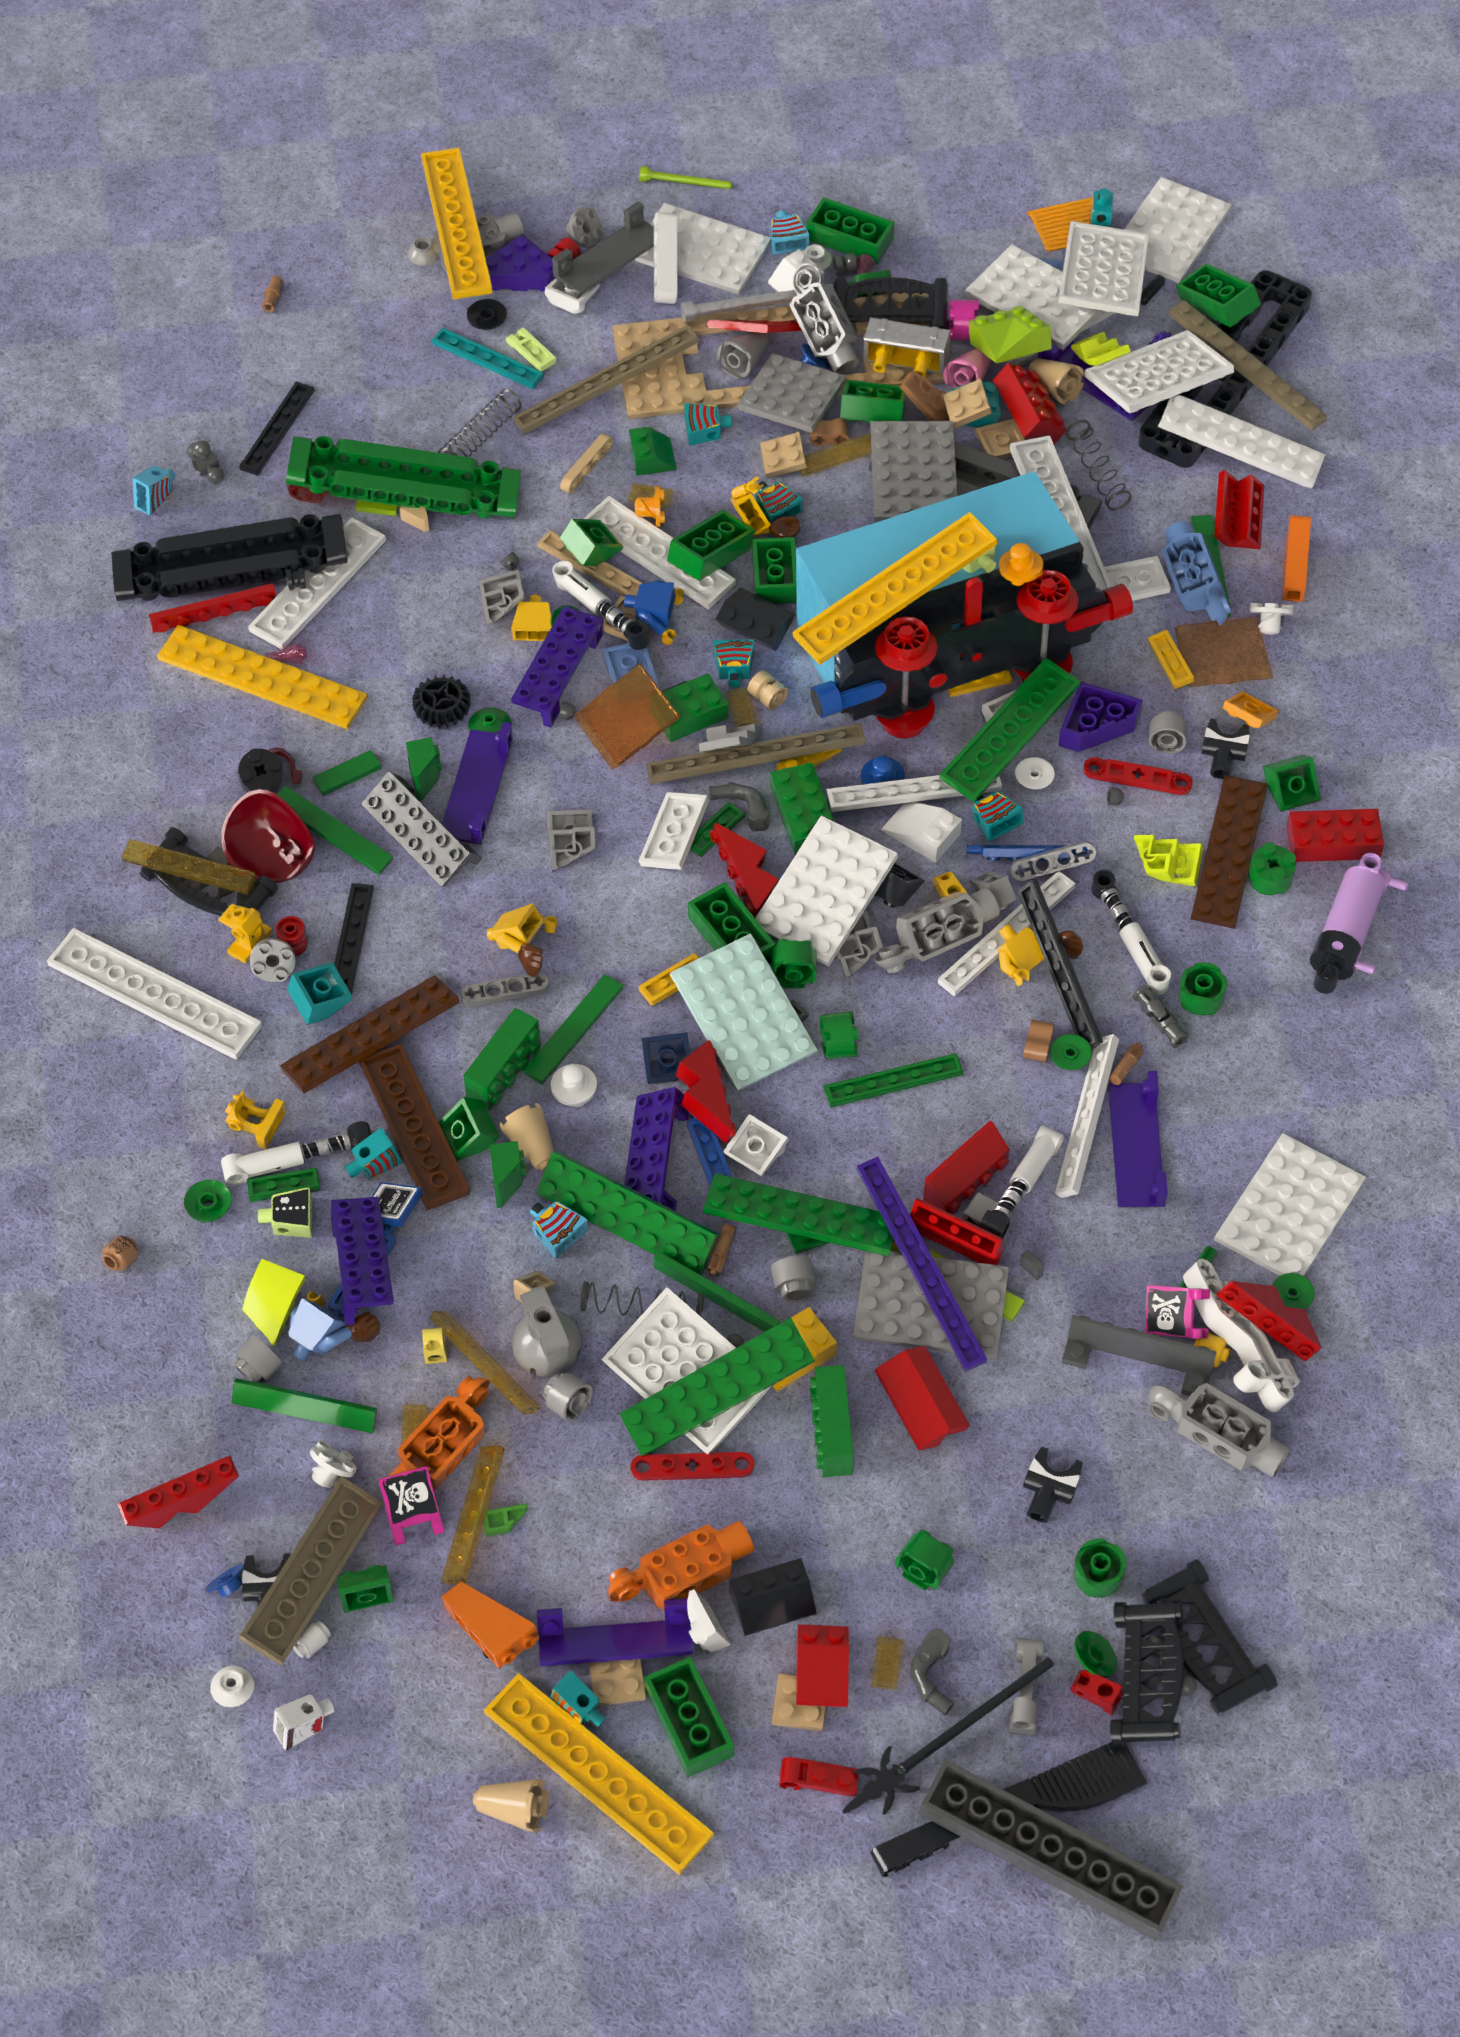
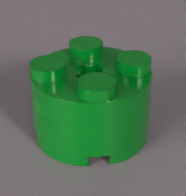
[1248,842,1296,896]
[771,939,817,989]
[1178,962,1227,1015]
[819,1011,858,1060]
[895,1530,954,1590]
[1073,1538,1126,1598]

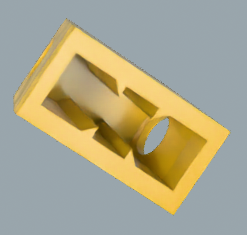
[512,594,552,641]

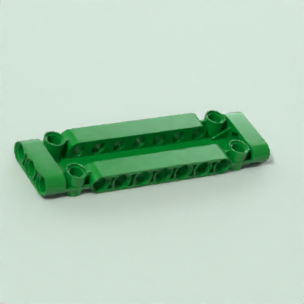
[286,436,521,518]

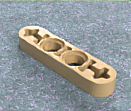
[560,433,613,494]

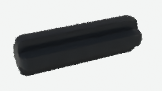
[1140,274,1165,305]

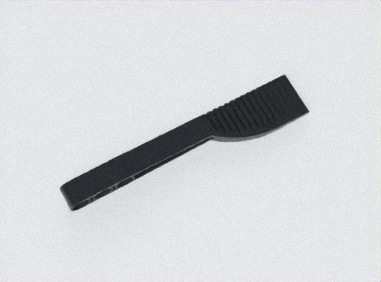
[870,1742,1147,1877]

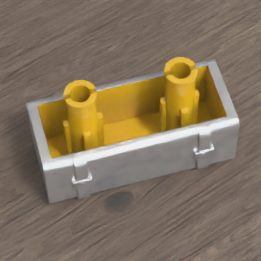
[864,317,950,378]

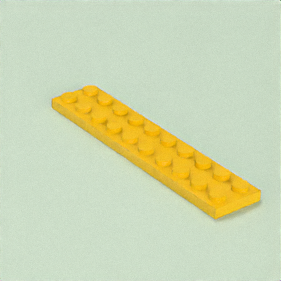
[421,147,493,300]
[792,512,997,665]
[157,625,368,729]
[484,1673,714,1875]

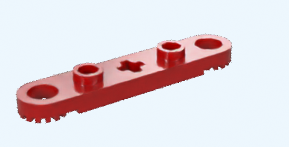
[1083,757,1193,795]
[630,1452,754,1481]

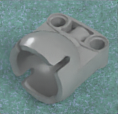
[511,1286,582,1378]

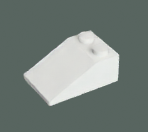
[881,802,962,863]

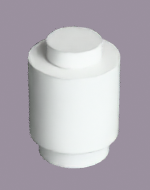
[293,1621,331,1658]

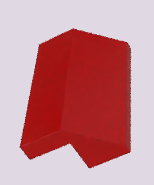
[1214,470,1264,549]
[910,1198,1005,1265]
[875,1346,970,1451]

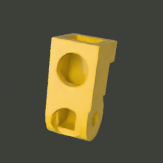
[933,871,968,898]

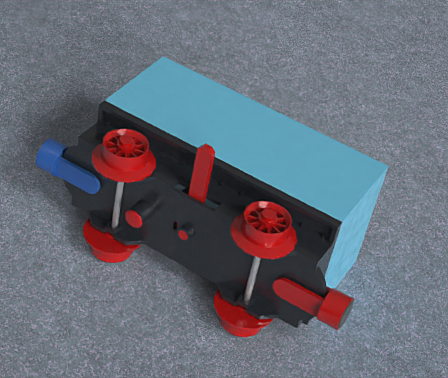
[796,471,1133,739]

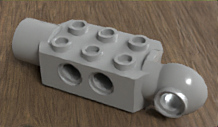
[873,888,1000,973]
[1149,1383,1291,1478]

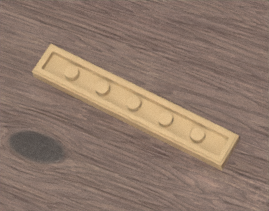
[537,530,642,597]

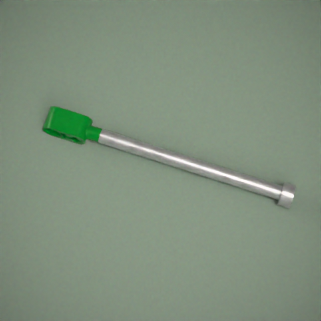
[681,270,892,323]

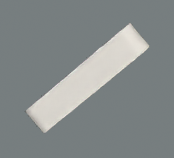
[654,212,677,304]

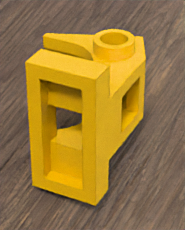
[218,904,273,964]
[225,1090,286,1149]

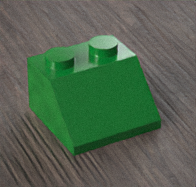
[629,427,677,476]
[560,519,623,566]
[406,737,442,801]
[1263,754,1321,811]
[439,1097,500,1161]
[489,1141,526,1208]
[336,1565,394,1613]

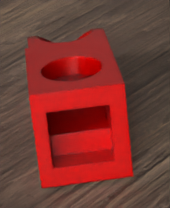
[1070,1670,1123,1715]

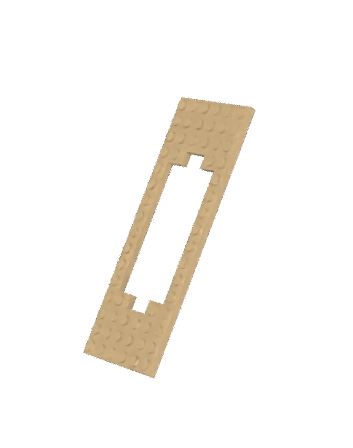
[612,293,947,419]

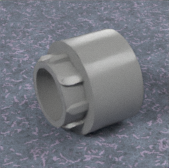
[1149,710,1187,754]
[771,1255,816,1301]
[234,1335,283,1383]
[543,1373,593,1421]

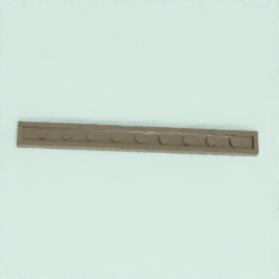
[1169,300,1327,431]
[513,325,699,435]
[646,723,865,784]

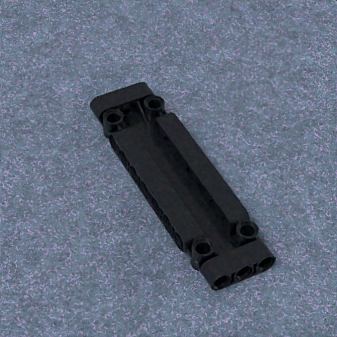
[111,514,348,601]

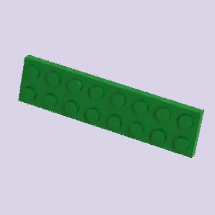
[939,658,1081,803]
[536,1150,719,1275]
[703,1173,894,1256]
[619,1318,815,1456]

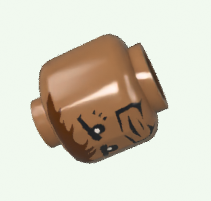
[102,1235,138,1271]

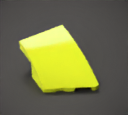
[1071,332,1131,366]
[1134,835,1204,886]
[243,1259,306,1345]

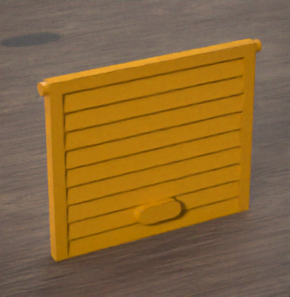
[1027,197,1103,252]

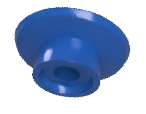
[800,344,830,370]
[205,1564,244,1597]

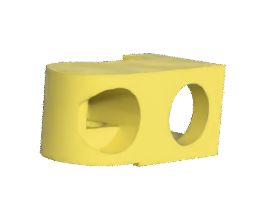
[422,1328,447,1364]

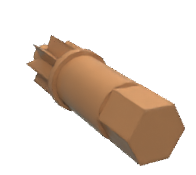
[1109,1043,1144,1085]
[707,1224,735,1277]

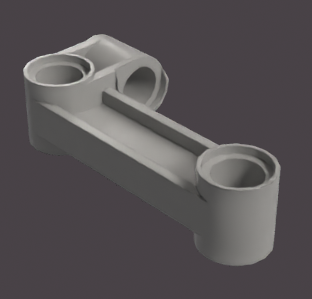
[1009,1637,1044,1736]

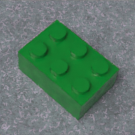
[840,380,907,423]
[752,537,797,604]
[651,673,728,742]

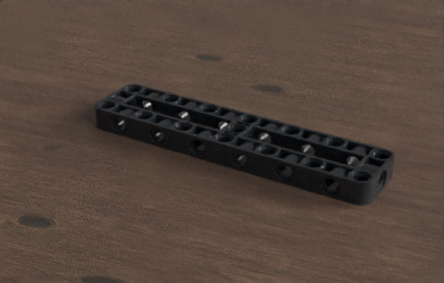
[1138,270,1312,468]

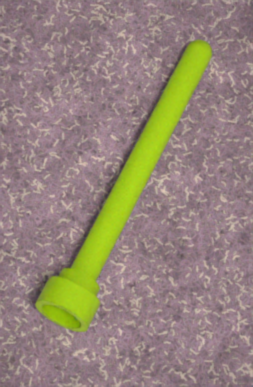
[639,166,732,189]

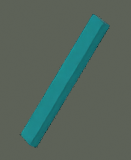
[432,327,544,390]

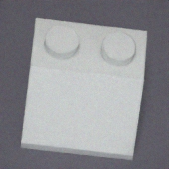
[768,250,824,304]

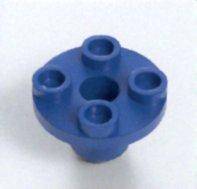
[861,755,905,784]

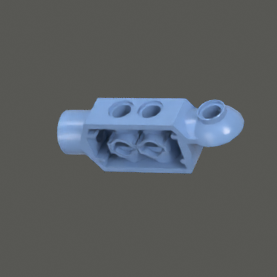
[1162,521,1232,626]

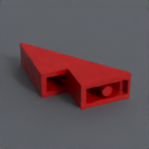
[710,823,779,918]
[676,1040,736,1144]
[1216,1281,1322,1361]
[117,1455,239,1529]

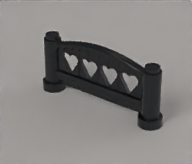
[833,277,950,330]
[139,827,278,916]
[1142,1559,1278,1714]
[1110,1602,1184,1746]

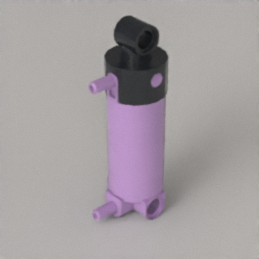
[1310,853,1408,994]

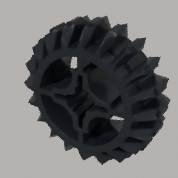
[412,675,471,729]

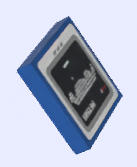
[372,1182,423,1227]

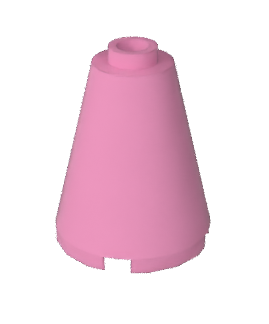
[943,348,992,388]

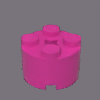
[949,300,979,341]

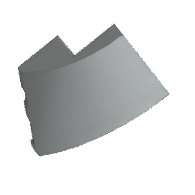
[478,569,525,627]
[699,724,762,752]
[547,810,596,871]
[835,911,883,979]

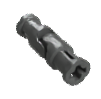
[1133,985,1190,1048]

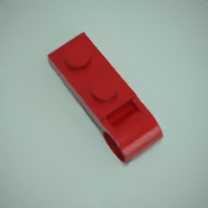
[779,1757,858,1797]

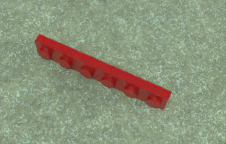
[149,583,276,633]

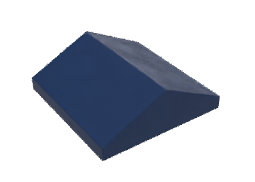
[642,1032,690,1084]

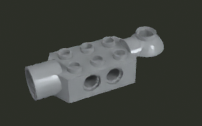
[408,212,525,270]
[790,263,860,374]

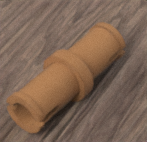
[262,276,283,312]

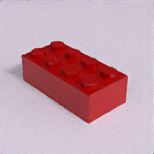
[993,363,1067,444]
[1286,808,1384,862]

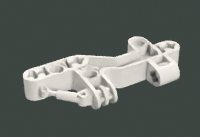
[1183,1259,1300,1412]

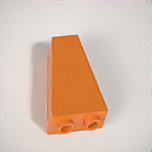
[1282,515,1311,602]
[441,1581,539,1669]

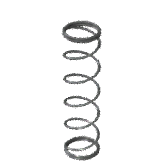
[1066,420,1132,511]
[580,1281,704,1317]

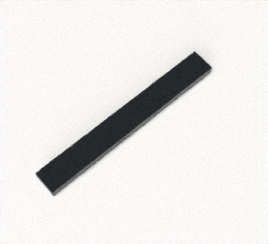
[1017,880,1103,1050]

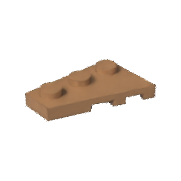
[900,371,950,421]

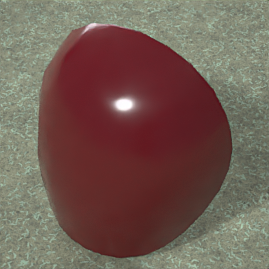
[221,789,315,883]

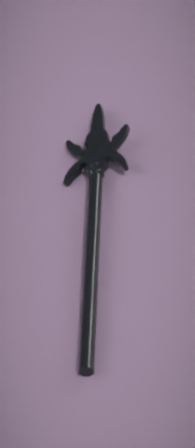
[842,1657,1054,1815]

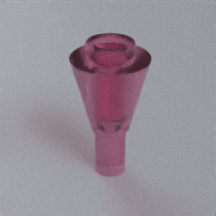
[856,254,875,275]
[266,643,307,664]

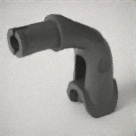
[709,782,769,832]
[910,1628,954,1715]

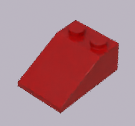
[796,1624,849,1707]

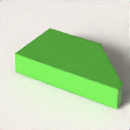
[482,1503,528,1537]

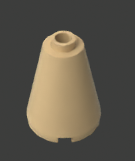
[1028,358,1085,405]
[499,1103,554,1171]
[473,1779,549,1833]

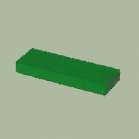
[313,750,381,796]
[690,802,745,857]
[247,1167,321,1202]

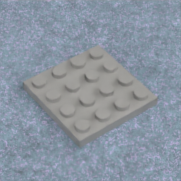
[738,353,846,433]

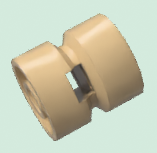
[747,670,789,710]

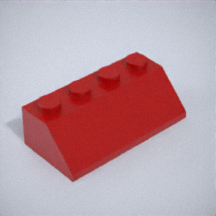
[923,1120,1010,1215]

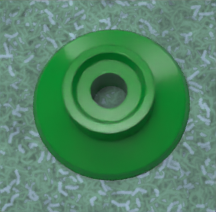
[1050,1034,1092,1070]
[1272,1273,1315,1309]

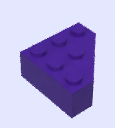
[485,234,555,292]
[1058,681,1143,752]

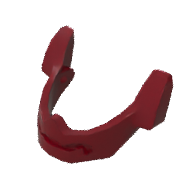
[257,747,302,784]

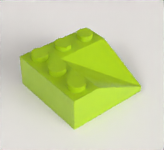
[969,306,1052,363]

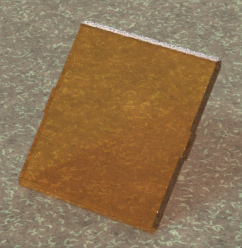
[1174,617,1273,687]
[574,664,680,770]

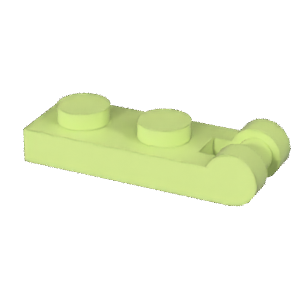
[506,328,556,372]

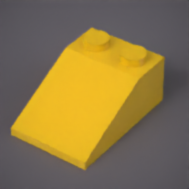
[772,1307,837,1392]

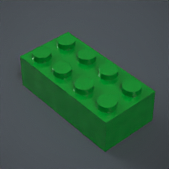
[806,197,895,265]
[1176,263,1261,327]
[667,509,755,581]
[770,762,834,855]
[688,882,776,963]
[463,1008,541,1110]
[810,1365,853,1477]
[644,1657,734,1778]

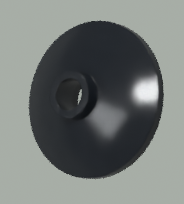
[467,299,507,330]

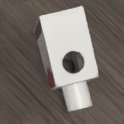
[273,1694,334,1751]

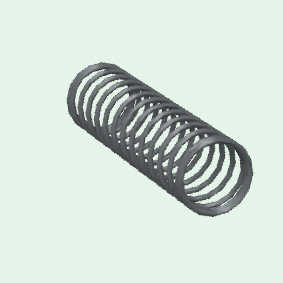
[437,388,522,457]

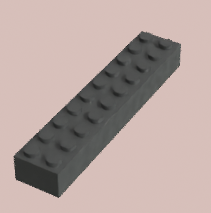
[918,1759,1183,1941]

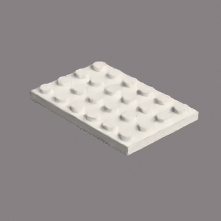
[1124,177,1232,283]
[634,203,771,295]
[1058,221,1149,316]
[965,244,1102,350]
[1085,330,1234,413]
[755,816,898,966]
[1214,1133,1366,1276]
[601,1288,772,1455]

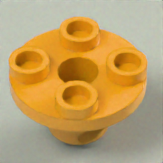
[635,486,665,528]
[999,543,1043,586]

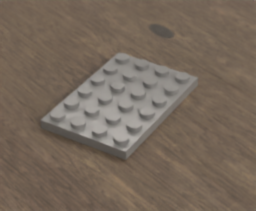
[870,421,957,522]
[853,1251,1009,1359]

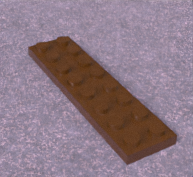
[1191,775,1268,929]
[280,975,460,1094]
[359,1043,470,1211]

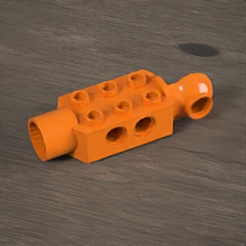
[387,1376,490,1490]
[608,1521,754,1610]

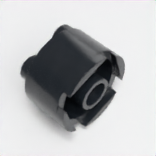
[238,749,283,793]

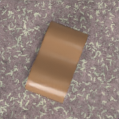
[809,418,849,446]
[1023,1019,1055,1063]

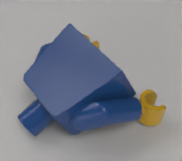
[624,580,684,645]

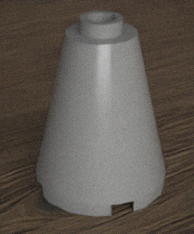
[717,332,769,379]

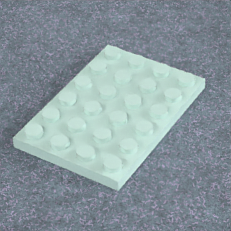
[670,933,817,1092]

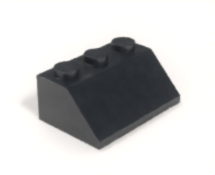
[716,587,796,651]
[874,863,925,908]
[729,1558,817,1636]

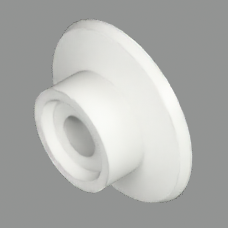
[802,244,832,270]
[1015,757,1055,790]
[210,1666,254,1707]

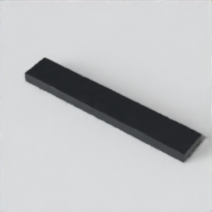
[239,381,315,476]
[334,883,374,995]

